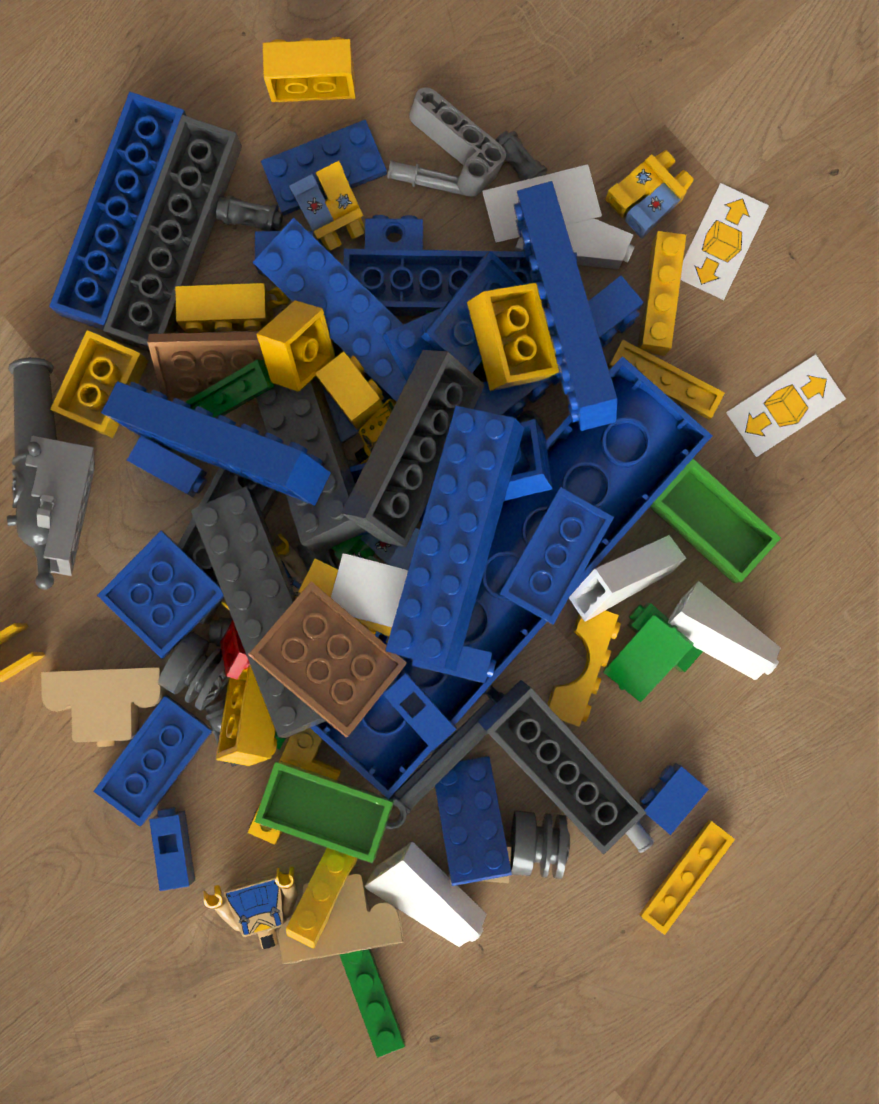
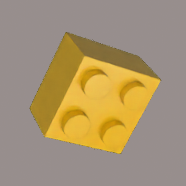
[257,300,335,392]
[315,351,384,430]

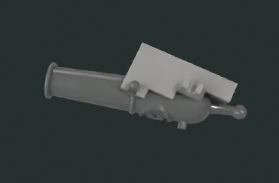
[7,357,95,590]

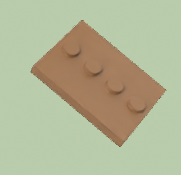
[147,332,266,405]
[248,581,407,737]

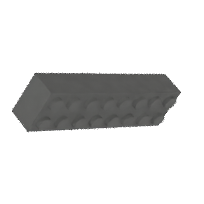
[103,115,242,352]
[191,486,326,738]

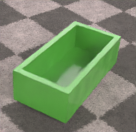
[650,459,781,583]
[254,761,395,863]

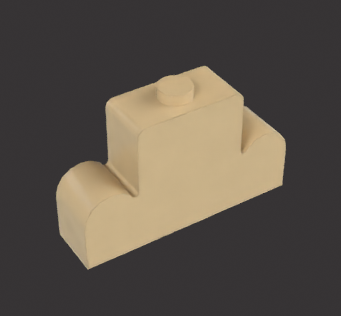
[41,667,167,747]
[279,874,404,964]

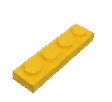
[608,340,725,420]
[639,820,735,935]

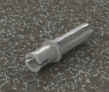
[387,160,467,196]

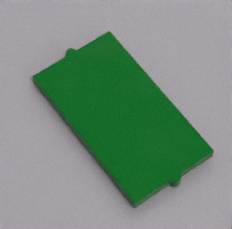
[603,612,694,702]

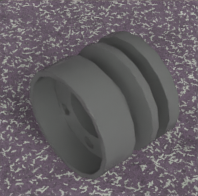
[158,632,230,711]
[510,811,570,879]

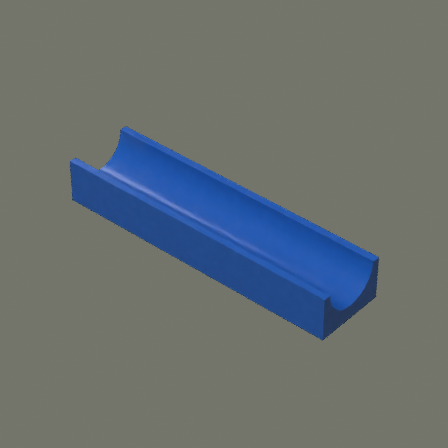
[311,356,713,799]

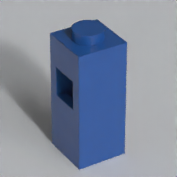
[127,435,207,497]
[412,646,496,683]
[382,672,456,750]
[149,807,195,891]

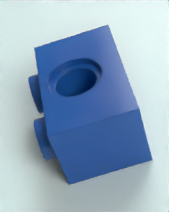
[365,215,423,250]

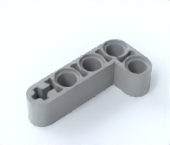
[409,88,506,196]

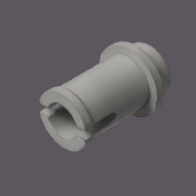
[626,819,654,853]

